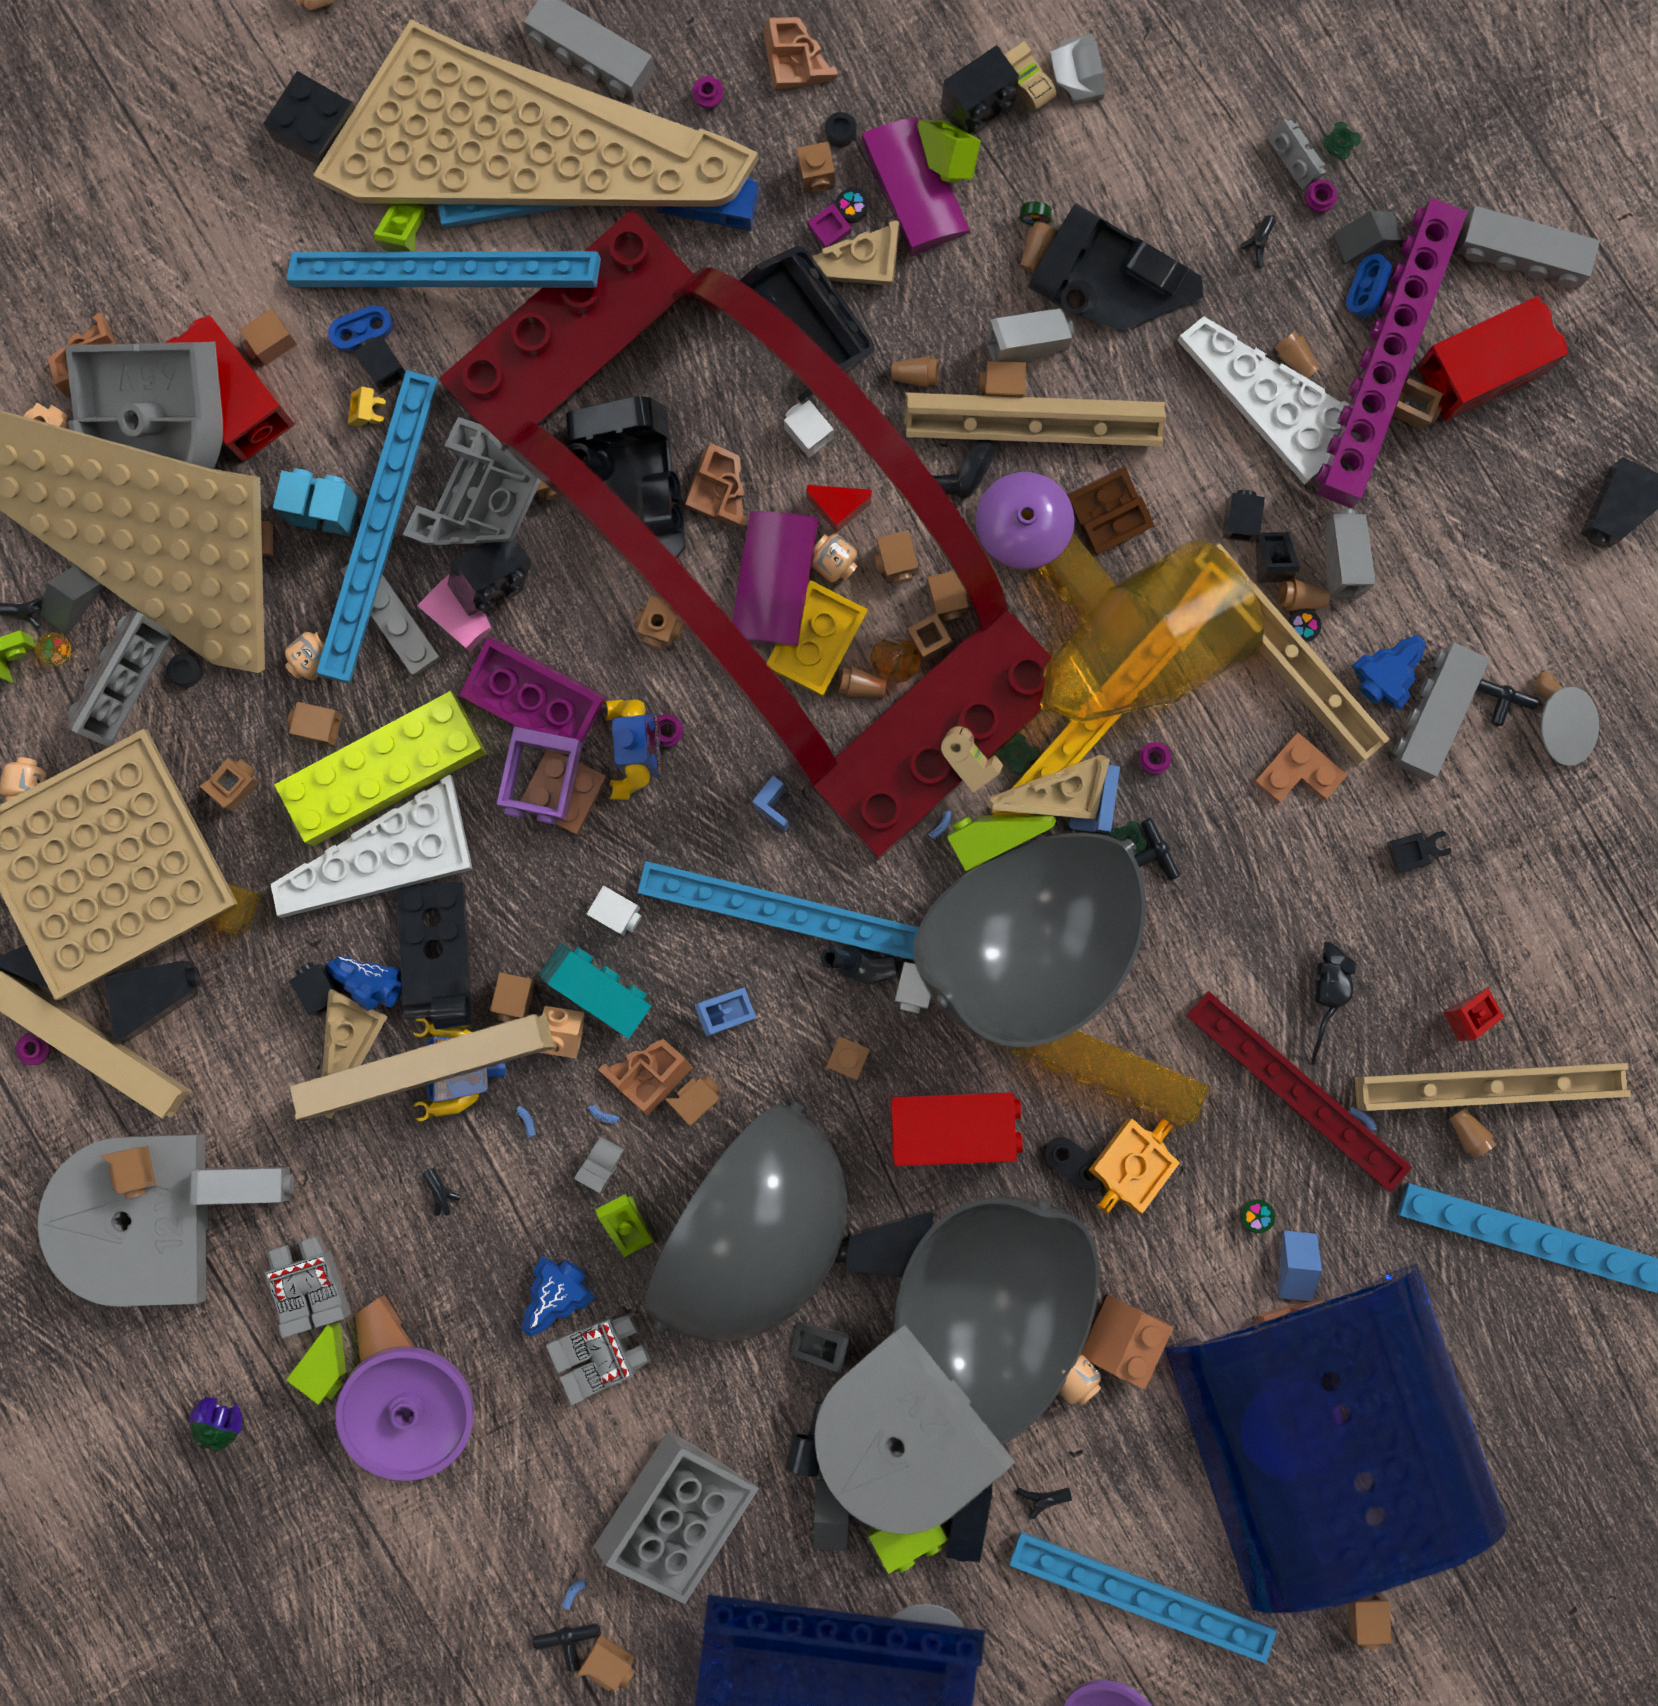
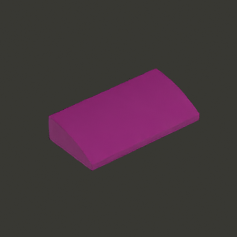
[862,117,970,256]
[732,511,818,647]
[459,637,608,744]

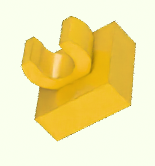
[348,386,386,427]

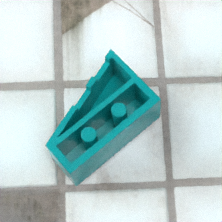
[539,942,652,1039]

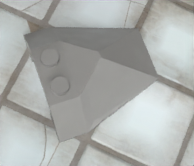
[403,417,541,546]

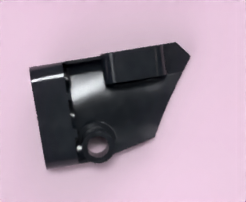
[1028,203,1204,331]
[566,396,686,559]

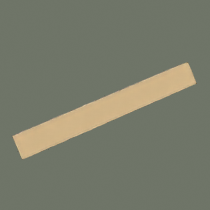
[904,393,1166,446]
[1188,543,1390,766]
[0,968,192,1119]
[290,1014,556,1120]
[1354,1063,1631,1111]

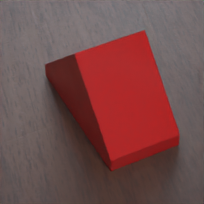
[806,485,872,533]
[1443,988,1504,1041]

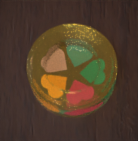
[36,632,72,666]

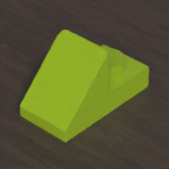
[374,204,425,252]
[0,630,36,683]
[595,1194,654,1257]

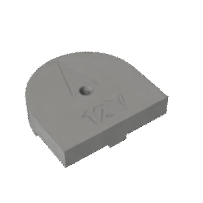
[65,342,223,469]
[38,1134,208,1306]
[815,1325,1015,1534]

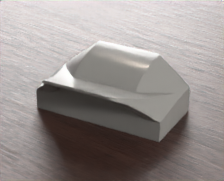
[1050,34,1105,105]

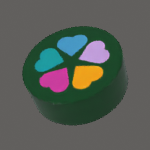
[1019,201,1052,226]
[1240,1199,1275,1233]

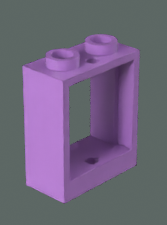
[497,727,583,825]

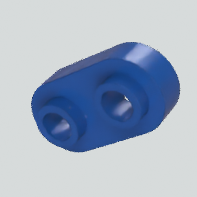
[1346,254,1392,318]
[328,305,393,352]

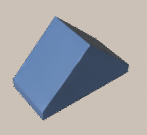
[694,987,756,1037]
[1277,1230,1322,1301]

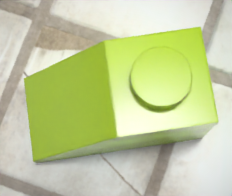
[918,120,981,183]
[286,1322,346,1405]

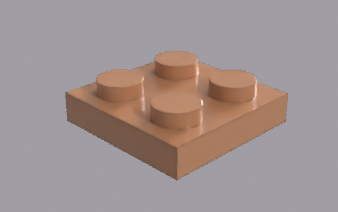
[520,750,608,835]

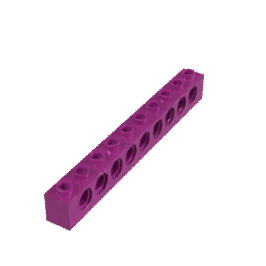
[1315,197,1467,509]

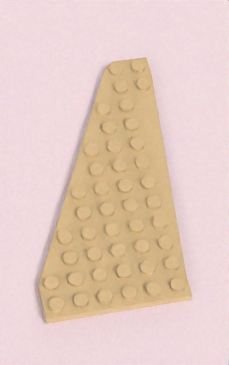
[313,20,759,207]
[0,410,265,673]

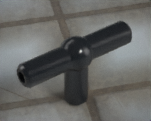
[1476,679,1539,726]
[1134,818,1180,880]
[532,1623,601,1672]

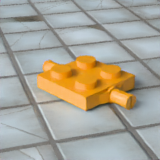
[1089,1118,1180,1215]

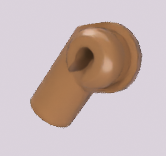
[1534,672,1563,700]

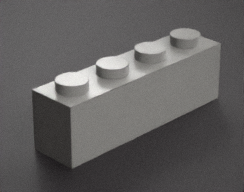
[524,0,655,101]
[1456,206,1600,288]
[1392,642,1490,781]

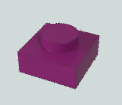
[807,203,852,248]

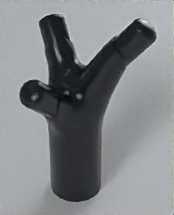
[1240,215,1276,268]
[0,598,41,629]
[423,1168,461,1216]
[1016,1487,1072,1519]

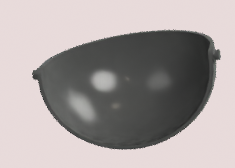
[913,833,1146,1047]
[646,1100,848,1342]
[895,1196,1099,1445]

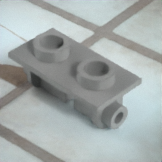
[1267,119,1327,190]

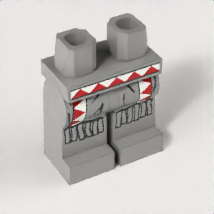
[265,1235,351,1338]
[546,1314,650,1406]

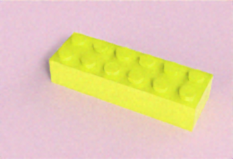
[274,691,487,846]

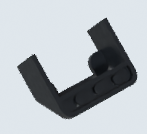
[739,246,874,403]

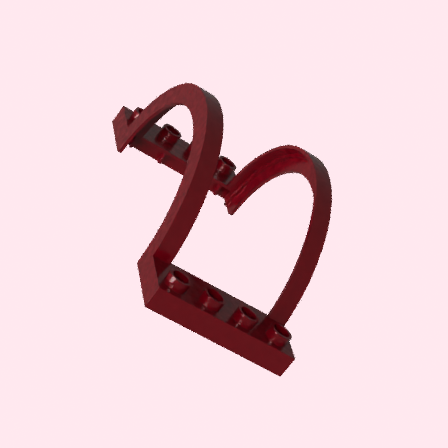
[439,208,1073,860]

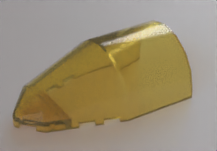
[1040,539,1265,723]

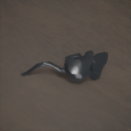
[1311,942,1357,1065]

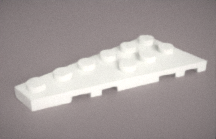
[1177,317,1361,485]
[271,774,473,918]

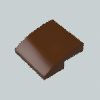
[1067,467,1155,554]

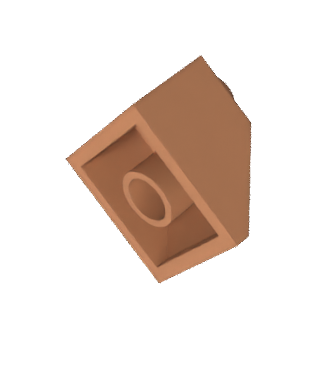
[1081,1294,1173,1390]

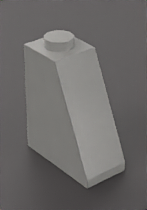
[986,308,1075,362]
[1326,509,1375,598]
[190,1167,294,1205]

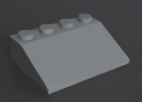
[65,610,173,747]
[593,1431,759,1604]

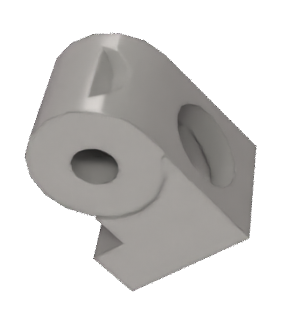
[574,1136,625,1193]

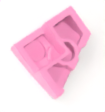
[417,574,492,653]

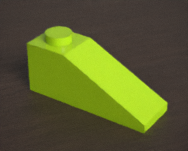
[947,815,1056,871]

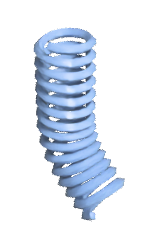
[928,811,952,840]
[588,1105,619,1125]
[516,1106,536,1138]
[1348,1107,1377,1131]
[561,1578,586,1610]

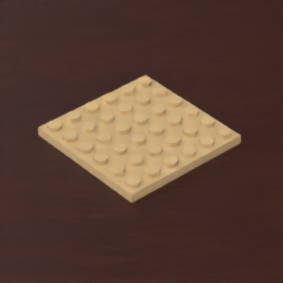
[0,729,238,1000]

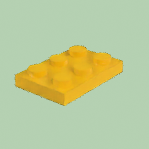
[767,580,868,697]

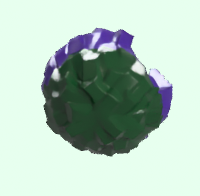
[189,1397,243,1452]

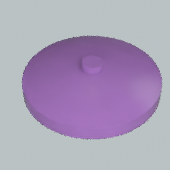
[336,1347,474,1481]

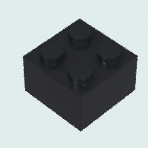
[941,45,1019,135]
[263,71,355,166]
[447,538,531,616]

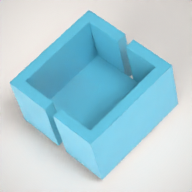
[273,468,360,537]

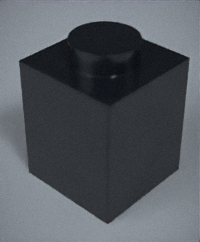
[354,335,405,393]
[1222,490,1265,543]
[289,962,342,1016]

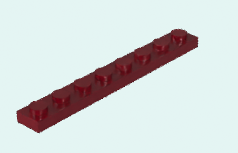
[1185,991,1412,1193]

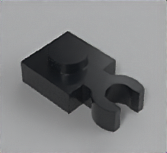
[1387,831,1452,874]

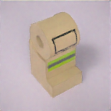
[1005,41,1056,111]
[941,726,1003,793]

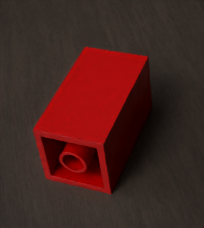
[1416,295,1569,422]
[165,314,296,463]
[890,1092,1023,1166]

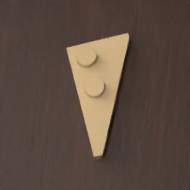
[812,221,900,286]
[987,755,1110,819]
[322,989,388,1119]

